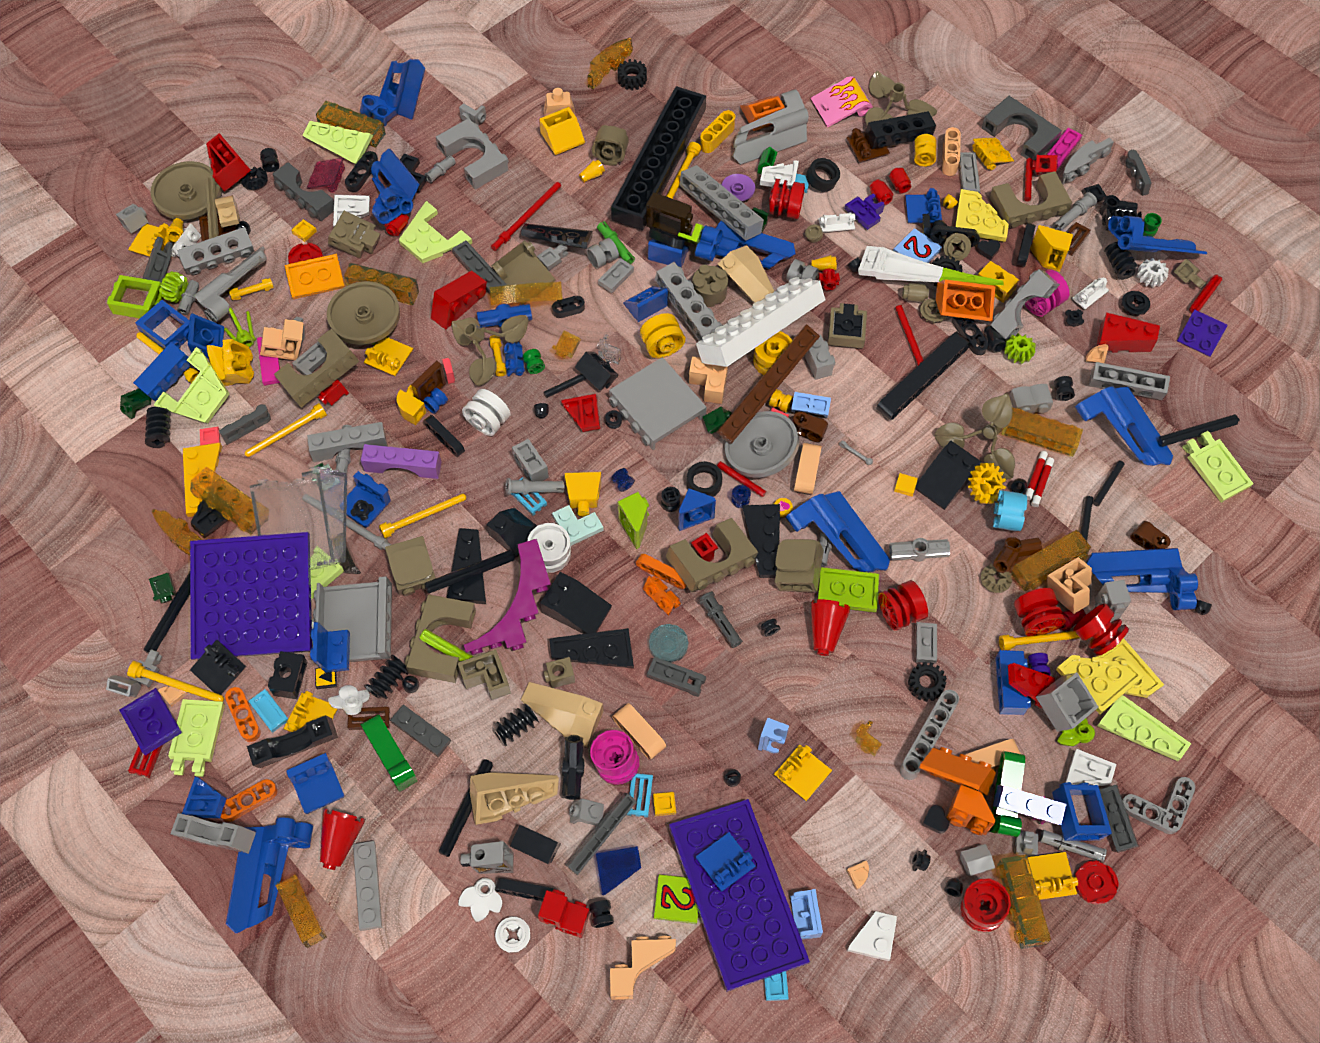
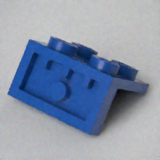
[310,622,350,673]
[286,753,345,814]

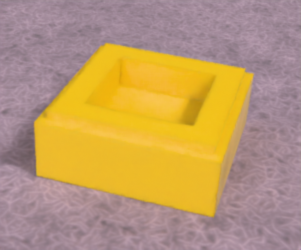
[291,219,317,242]
[894,473,918,496]
[653,792,676,816]

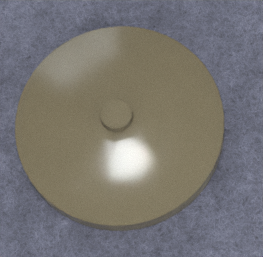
[151,161,222,220]
[327,281,400,345]

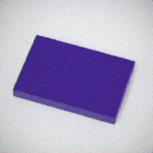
[119,688,182,755]

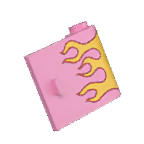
[811,76,873,127]

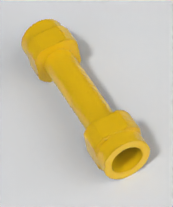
[229,278,274,301]
[489,335,506,377]

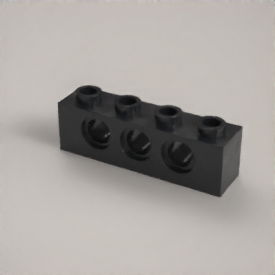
[865,111,936,149]

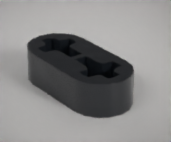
[552,296,585,318]

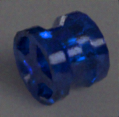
[611,468,635,492]
[731,485,751,508]

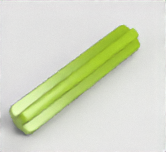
[419,629,473,662]

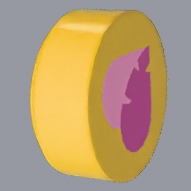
[774,498,793,518]

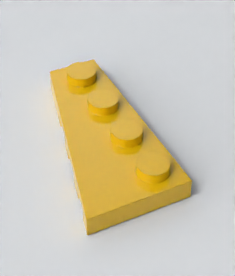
[183,443,222,517]

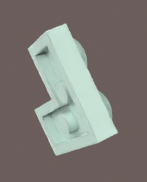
[552,505,604,546]

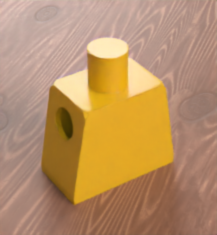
[565,472,601,517]

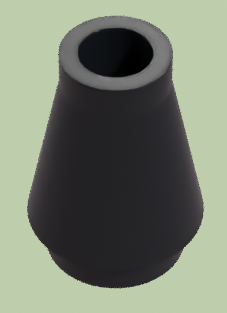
[984,326,1006,352]

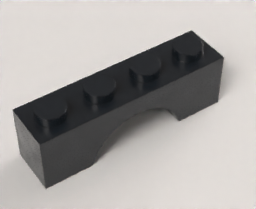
[247,715,338,768]

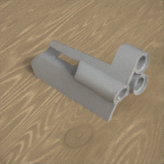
[732,89,809,164]
[194,246,267,323]

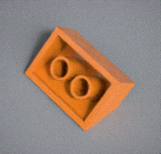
[936,279,995,322]
[919,747,996,796]

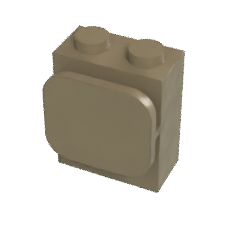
[385,536,436,596]
[775,539,824,592]

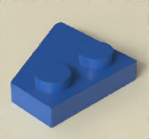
[182,777,227,818]

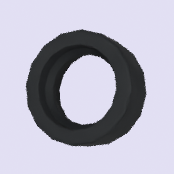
[806,158,840,192]
[686,461,723,497]

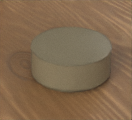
[805,224,823,243]

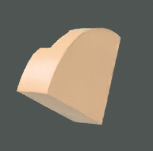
[1085,344,1108,363]
[158,686,188,707]
[847,860,869,890]

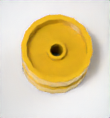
[640,313,686,358]
[753,331,792,375]

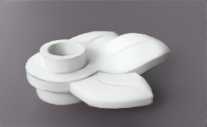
[328,685,370,715]
[458,878,502,922]

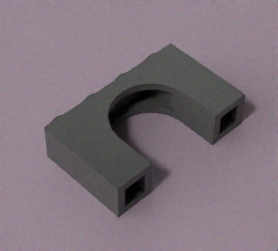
[982,95,1062,160]

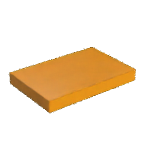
[284,254,345,300]

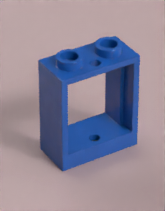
[135,300,190,349]
[1052,782,1112,841]

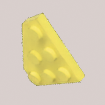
[955,189,1009,242]
[1096,638,1164,698]
[1056,655,1145,714]

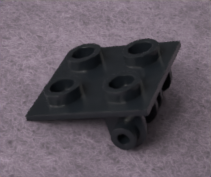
[190,640,246,695]

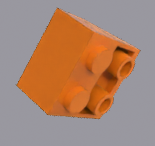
[740,96,785,131]
[946,784,995,835]

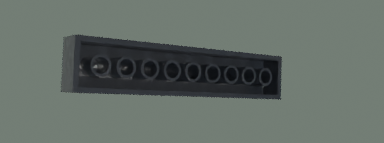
[611,86,706,231]

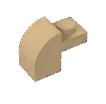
[215,195,240,227]

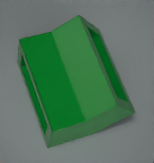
[757,147,778,174]

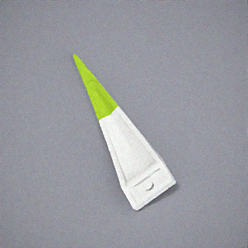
[858,246,1004,285]

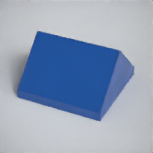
[648,239,689,268]
[623,286,668,322]
[188,313,224,359]
[678,488,716,531]

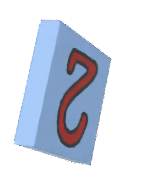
[893,228,942,263]

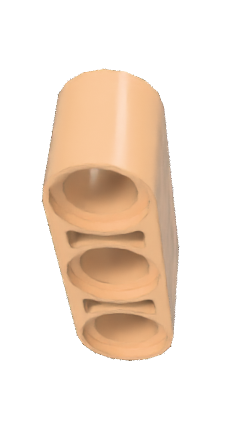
[942,127,961,176]
[794,443,822,495]
[612,703,666,760]
[966,739,1021,771]

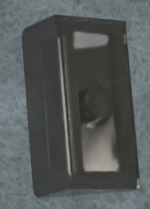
[331,534,361,574]

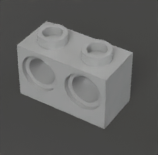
[512,439,549,481]

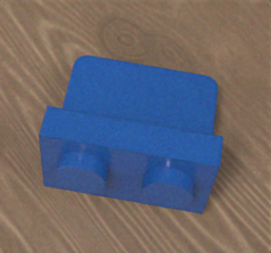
[338,471,391,527]

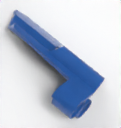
[695,221,796,269]

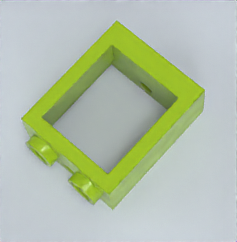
[107,275,163,318]

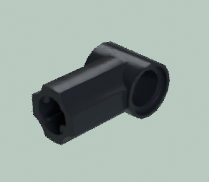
[1099,195,1138,216]

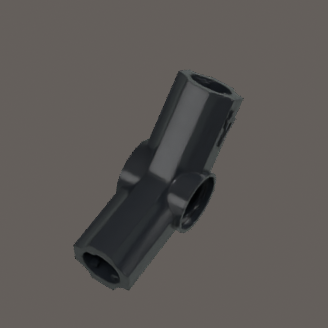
[562,735,585,800]

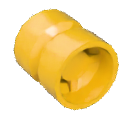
[914,134,936,167]

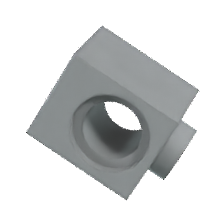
[116,204,149,234]

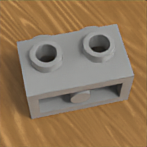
[804,335,835,380]
[1095,580,1131,621]

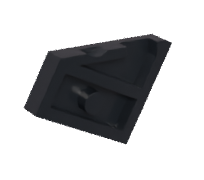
[191,488,234,538]

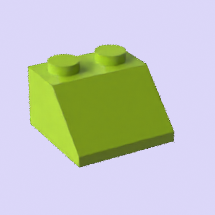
[618,492,649,549]

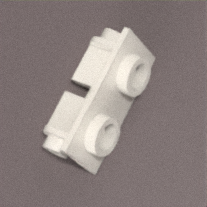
[818,212,855,232]
[170,223,201,258]
[1072,277,1109,309]

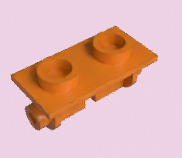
[643,576,681,615]

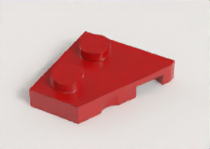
[561,394,601,432]

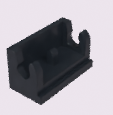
[575,351,619,391]
[510,825,561,864]

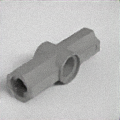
[889,538,950,562]

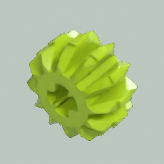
[159,271,188,303]
[1004,333,1036,364]

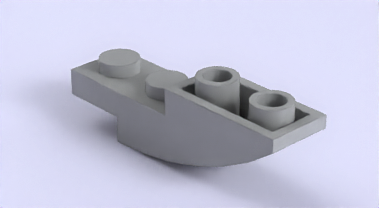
[1061,137,1114,184]

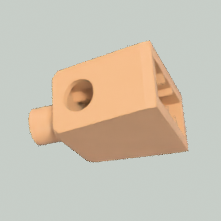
[544,88,575,117]

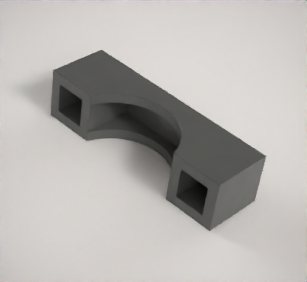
[273,162,334,221]

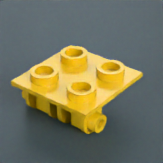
[972,138,1014,170]
[128,223,171,257]
[364,337,413,376]
[283,691,338,732]
[774,745,832,801]
[1024,852,1078,901]

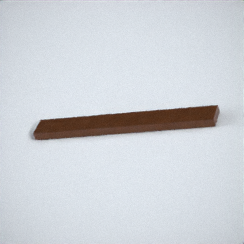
[717,324,820,444]

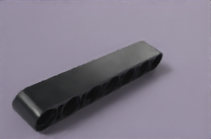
[876,331,971,421]

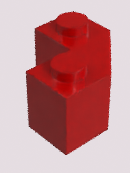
[538,889,590,938]

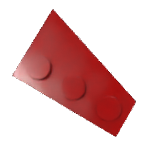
[1008,663,1055,708]

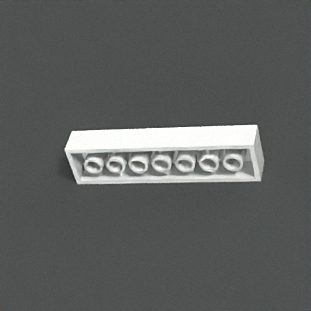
[696,277,825,367]

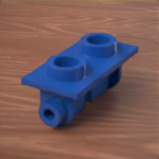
[504,342,525,377]

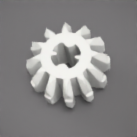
[1137,258,1169,288]

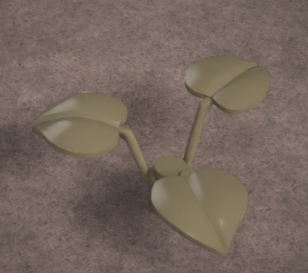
[865,71,937,125]
[452,315,528,386]
[935,394,1015,479]

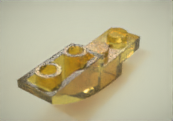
[587,38,633,90]
[489,282,563,305]
[152,509,208,556]

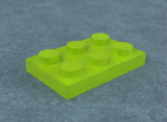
[818,567,879,612]

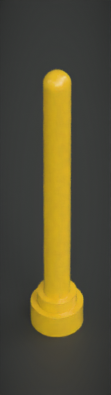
[666,142,701,199]
[136,332,200,384]
[245,403,327,457]
[379,494,467,539]
[999,631,1080,651]
[127,661,224,702]

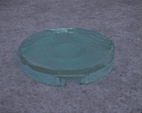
[649,624,689,663]

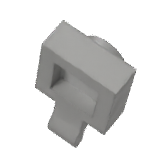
[537,244,568,271]
[129,649,163,687]

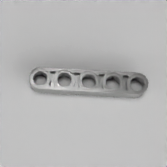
[900,690,959,780]

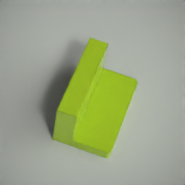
[678,223,704,245]

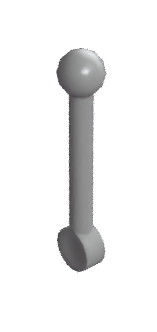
[839,440,873,465]

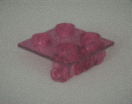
[307,157,345,192]

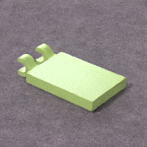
[1183,431,1253,503]
[168,699,225,777]

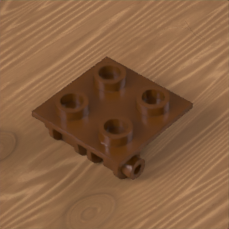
[846,128,890,163]

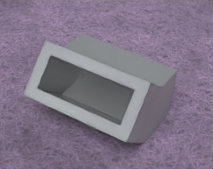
[106,675,142,698]
[960,844,995,876]

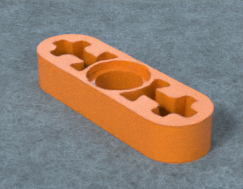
[636,554,687,589]
[225,687,261,742]
[220,779,278,822]

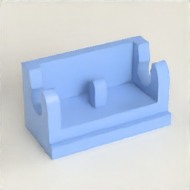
[791,392,831,418]
[758,718,789,753]
[790,889,823,940]

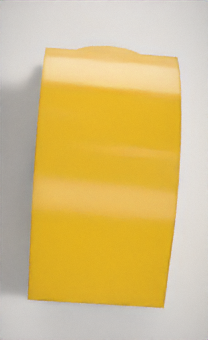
[397,385,426,426]

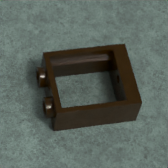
[646,192,693,236]

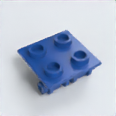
[905,188,942,223]
[695,832,756,892]

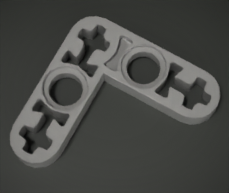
[1123,777,1195,834]

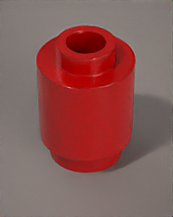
[889,168,911,194]
[869,179,894,205]
[385,213,409,236]

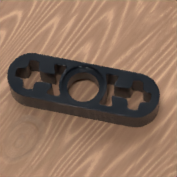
[345,151,378,192]
[1016,223,1036,267]
[929,225,980,247]
[648,227,685,249]
[952,317,989,355]
[423,415,465,457]
[495,878,556,901]

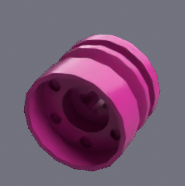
[1025,269,1070,317]
[590,730,640,785]

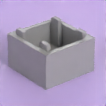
[1036,672,1098,732]

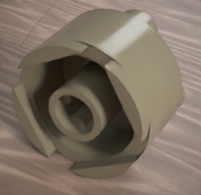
[592,125,629,166]
[692,264,728,307]

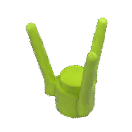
[224,308,256,347]

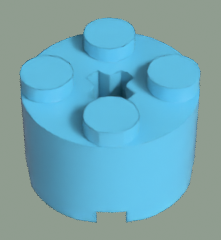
[993,490,1027,531]

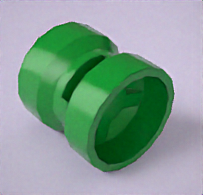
[1143,213,1162,237]
[522,349,545,374]

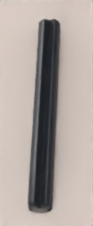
[1158,414,1240,447]
[424,550,516,593]
[143,571,190,654]
[439,759,493,857]

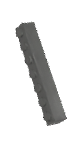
[565,792,637,875]

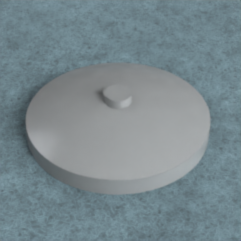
[725,411,799,478]

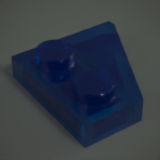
[596,846,641,896]

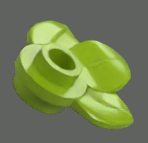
[1057,718,1095,746]

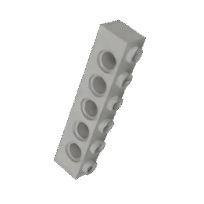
[679,165,764,240]
[655,262,723,341]

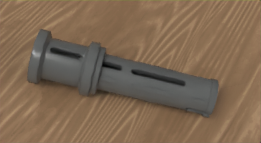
[698,591,743,648]

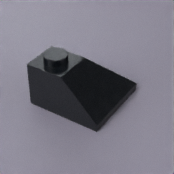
[486,508,537,557]

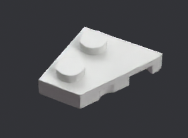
[760,160,799,189]
[333,195,370,227]
[1065,749,1117,786]
[847,911,897,961]

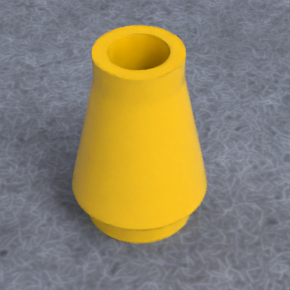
[579,160,605,183]
[166,218,184,242]
[811,255,837,271]

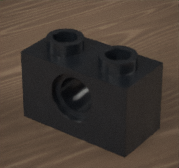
[268,651,308,699]

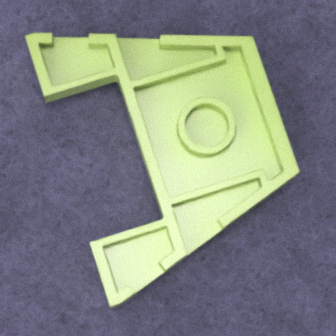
[399,201,472,263]
[154,347,229,424]

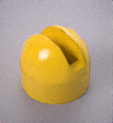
[943,194,958,209]

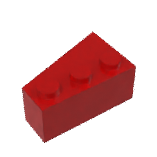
[206,133,251,192]
[431,270,487,330]
[1097,312,1160,353]

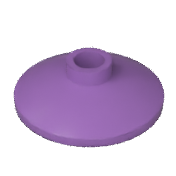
[721,174,755,201]

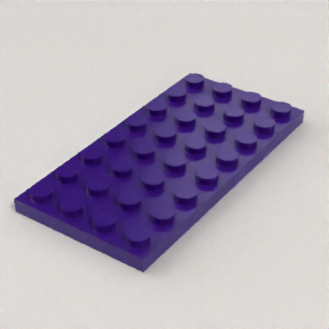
[669,799,810,992]

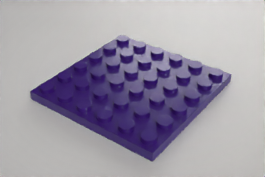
[190,532,312,660]

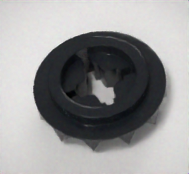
[240,166,268,190]
[1121,291,1150,317]

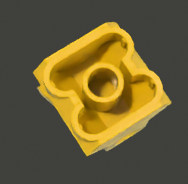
[207,339,254,386]

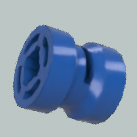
[422,388,448,414]

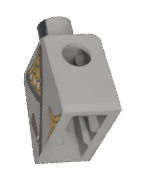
[461,841,514,874]

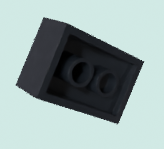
[915,441,982,510]
[540,572,612,634]

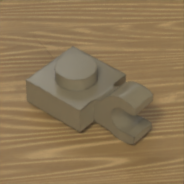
[1174,258,1206,288]

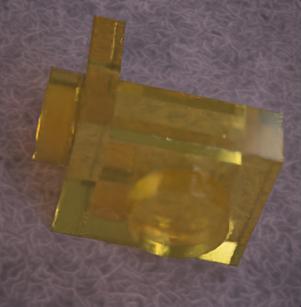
[552,330,581,359]
[855,720,882,757]

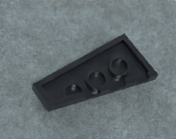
[521,223,593,249]
[742,504,780,578]
[447,528,487,605]
[549,628,634,669]

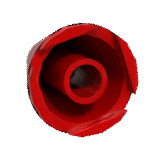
[811,599,850,656]
[320,808,366,870]

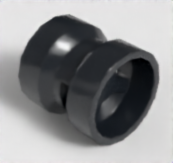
[260,148,280,172]
[1054,376,1075,401]
[661,487,680,512]
[589,900,614,928]

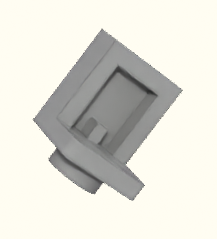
[459,103,486,125]
[569,799,604,826]

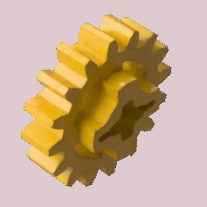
[968,463,1006,504]

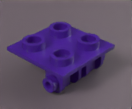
[1177,309,1228,357]

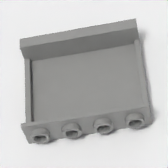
[609,357,707,450]
[312,577,392,662]

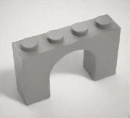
[436,118,509,190]

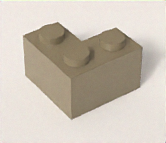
[457,649,511,700]

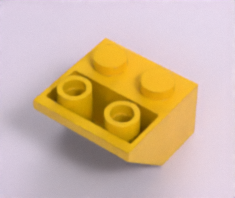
[539,107,585,155]
[1030,225,1073,272]

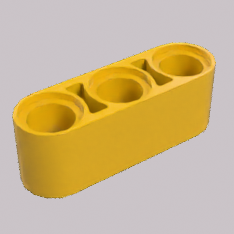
[700,110,735,153]

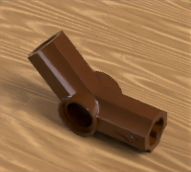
[993,537,1043,573]

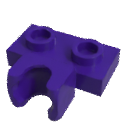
[844,194,884,230]

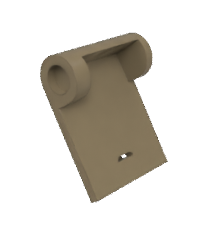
[491,240,556,305]

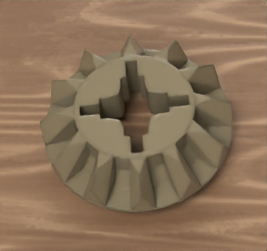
[943,233,971,261]
[920,298,947,324]
[981,564,1012,593]

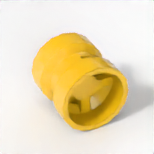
[769,389,793,413]

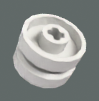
[462,389,511,436]
[528,523,571,573]

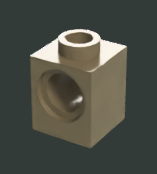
[544,657,575,688]

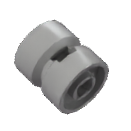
[586,238,619,269]
[786,259,819,281]

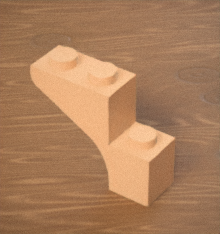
[610,936,676,1000]

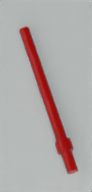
[491,182,561,251]

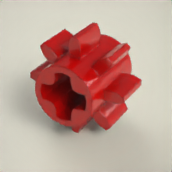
[818,268,840,291]

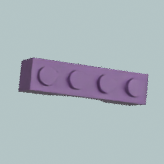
[361,444,442,479]

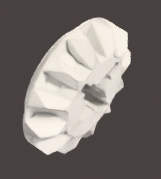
[495,917,530,953]

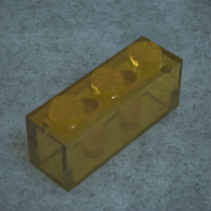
[276,874,327,948]

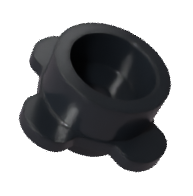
[1065,309,1084,327]
[351,500,374,520]
[912,849,931,871]

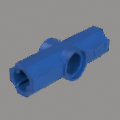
[477,304,532,328]

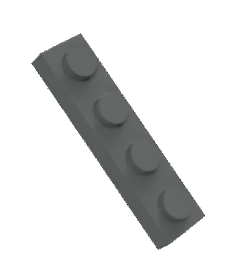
[452,240,507,297]

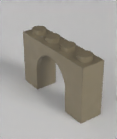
[989,172,1072,228]
[274,329,359,408]
[666,518,758,592]
[405,594,476,683]

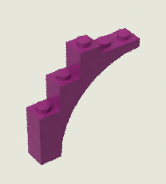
[464,539,551,655]

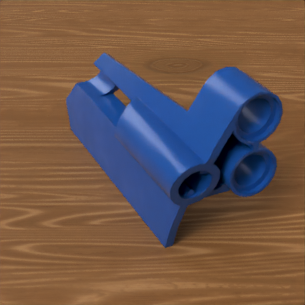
[360,59,426,127]
[371,149,419,224]
[1108,216,1207,254]
[1075,387,1173,466]
[785,491,890,573]
[1086,548,1198,610]
[226,817,313,933]

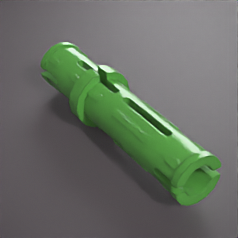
[597,221,635,264]

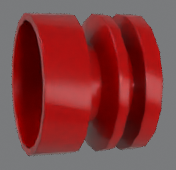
[769,178,805,219]
[878,580,928,631]
[1014,588,1066,636]
[1073,603,1129,656]
[960,879,1011,932]

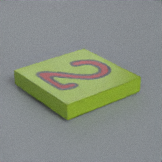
[654,875,698,924]

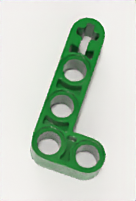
[360,714,418,792]
[990,751,1025,837]

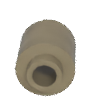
[902,283,929,302]

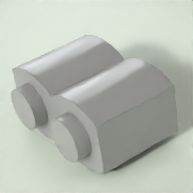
[1009,384,1053,416]

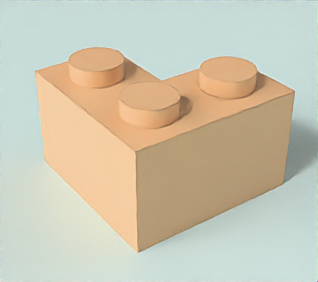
[260,319,303,361]
[689,357,728,404]
[1047,557,1092,614]

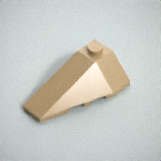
[718,245,775,303]
[521,682,604,748]
[470,773,559,825]

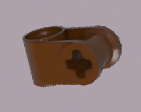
[793,412,828,442]
[1130,521,1171,550]

